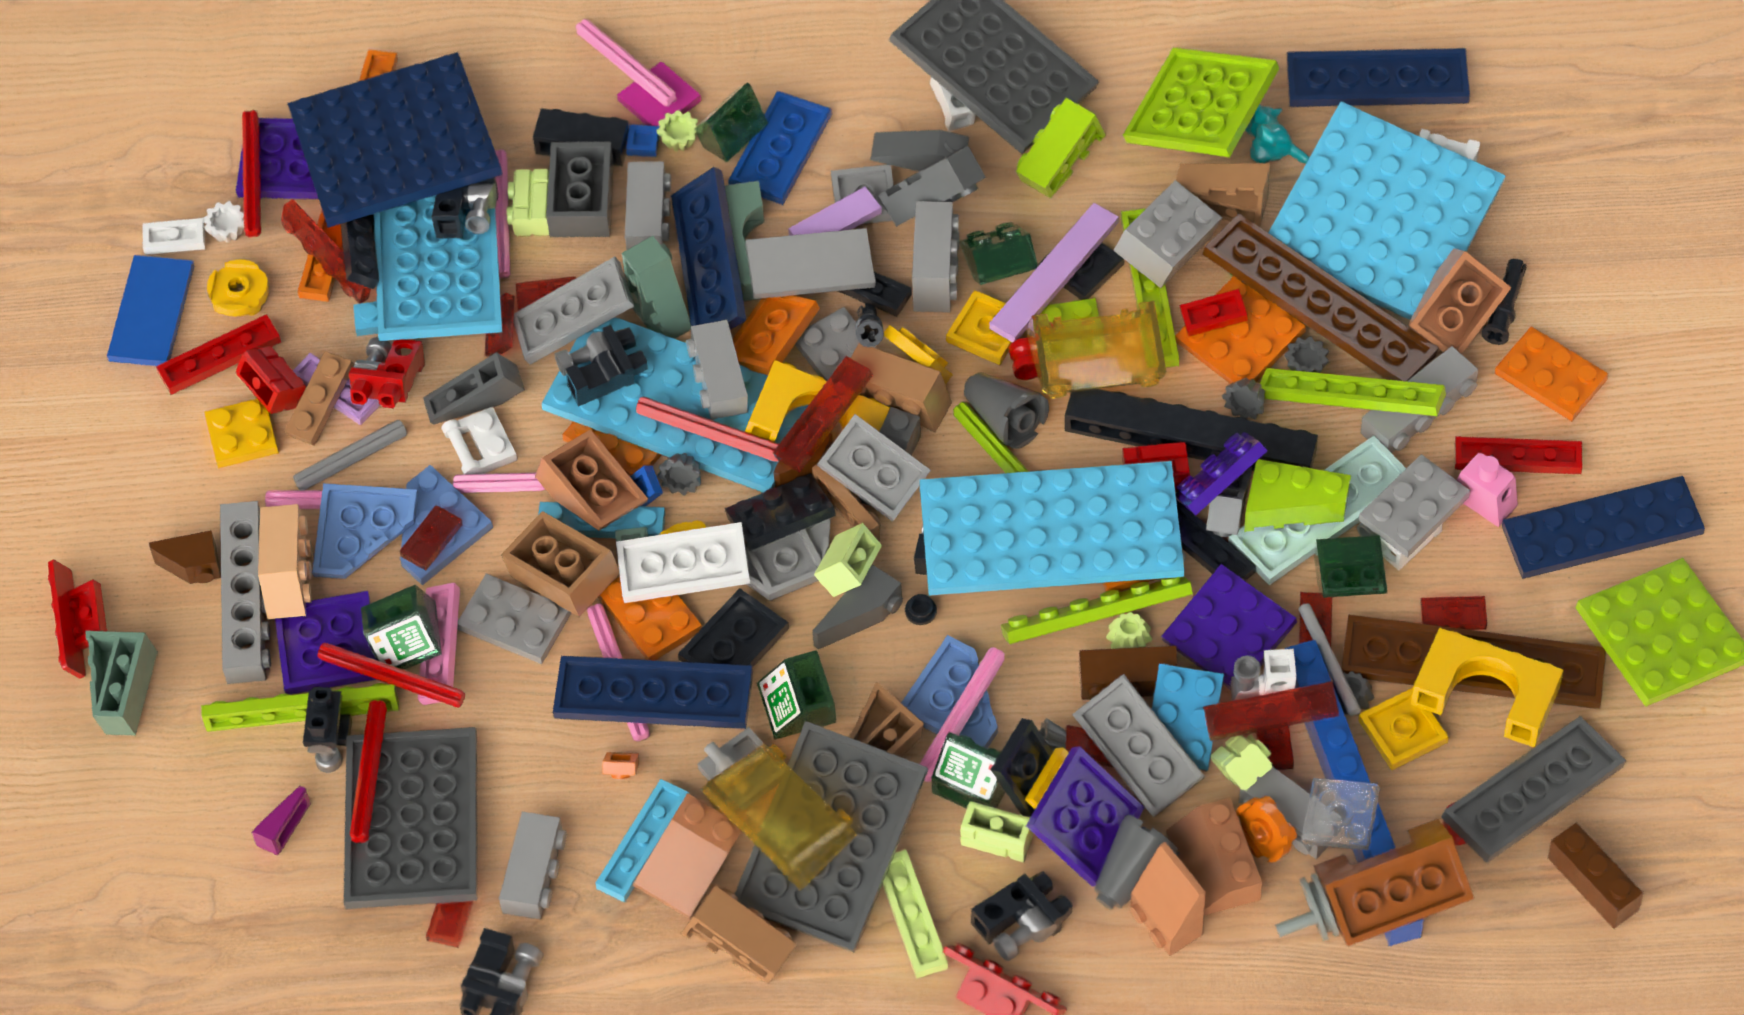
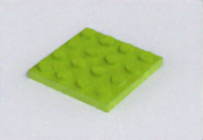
[1123,47,1280,157]
[1575,558,1744,707]

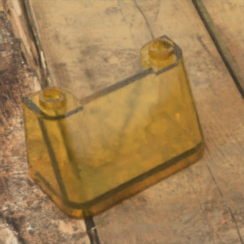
[1027,301,1167,398]
[700,743,856,891]

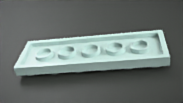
[1228,436,1406,585]

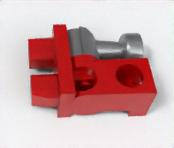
[349,337,425,408]

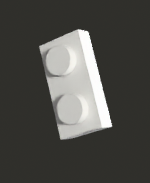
[143,218,205,255]

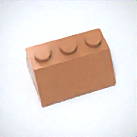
[1166,797,1262,916]

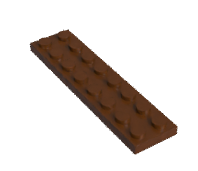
[1202,213,1439,381]
[1341,614,1606,709]

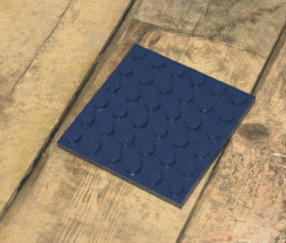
[287,52,503,227]

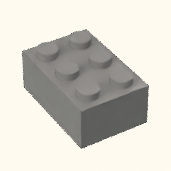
[1113,180,1222,288]
[912,201,959,312]

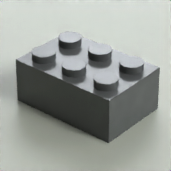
[546,142,614,237]

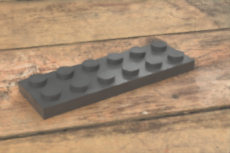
[1441,716,1626,863]

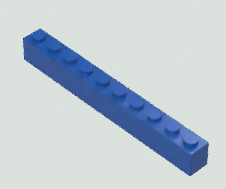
[1285,640,1424,946]

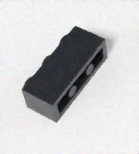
[533,108,629,167]

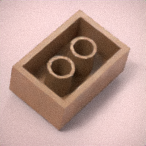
[501,511,620,617]

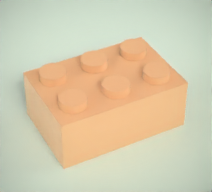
[258,504,312,619]

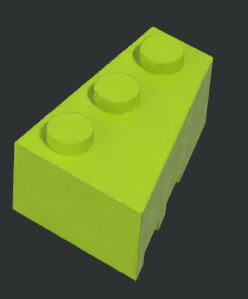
[1016,98,1106,198]
[1244,459,1351,532]

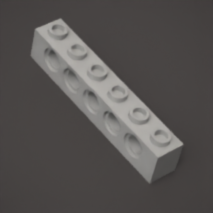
[220,501,271,684]

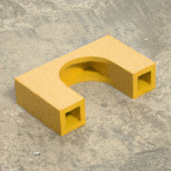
[745,360,890,442]
[1411,628,1563,747]

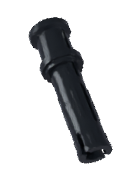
[1481,259,1527,345]
[855,303,884,347]

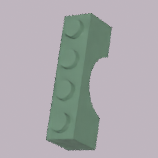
[725,181,764,301]

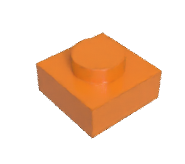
[603,752,639,779]

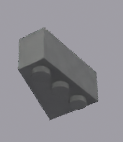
[879,146,986,226]

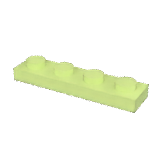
[883,850,948,979]

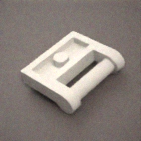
[441,406,517,474]

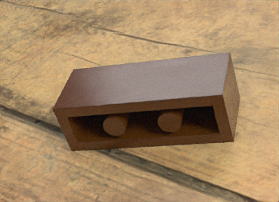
[1079,646,1178,700]
[1548,822,1643,929]

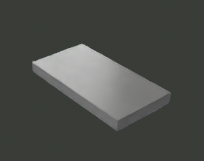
[745,228,876,299]
[511,257,634,365]
[1072,674,1205,818]

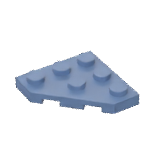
[400,465,493,585]
[312,483,418,579]
[901,635,998,756]

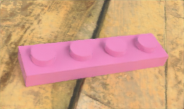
[418,583,460,705]

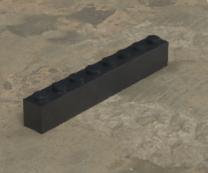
[1065,384,1318,471]

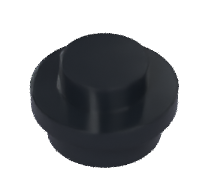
[905,594,937,625]

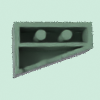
[622,236,691,339]
[86,631,158,736]

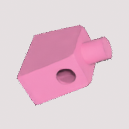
[1457,453,1518,527]

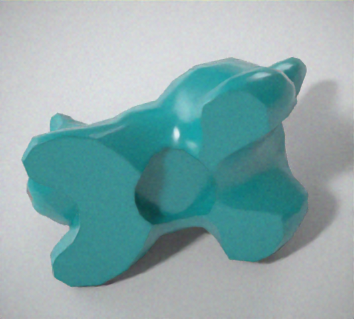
[1245,104,1310,164]

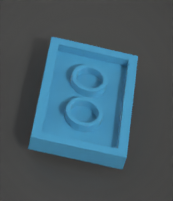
[1152,664,1224,771]

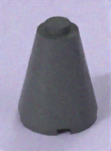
[964,372,1049,449]
[1094,815,1180,910]

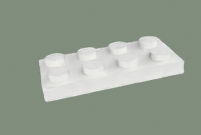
[616,522,750,603]

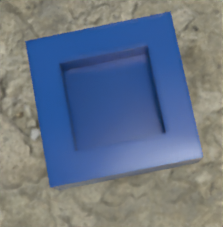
[626,124,660,157]
[630,466,663,507]

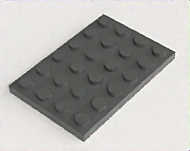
[889,0,1099,154]
[735,721,928,953]
[344,727,478,909]

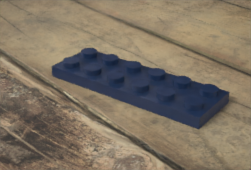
[1286,48,1470,107]
[671,167,746,330]
[1502,476,1705,579]
[553,656,753,729]

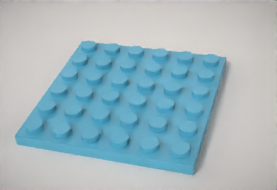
[1268,101,1506,320]

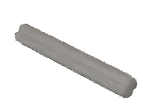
[293,420,407,490]

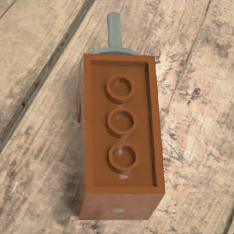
[1275,819,1474,947]

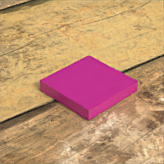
[617,61,701,128]

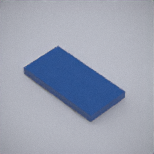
[728,91,832,205]
[107,255,194,366]

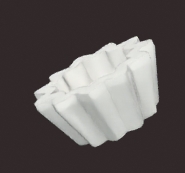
[203,201,244,243]

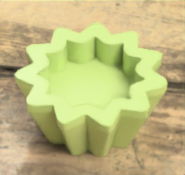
[657,110,700,151]
[1106,612,1152,649]

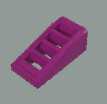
[252,786,311,855]

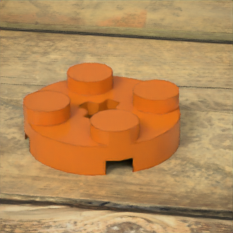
[1236,796,1297,863]

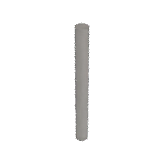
[1298,603,1361,716]

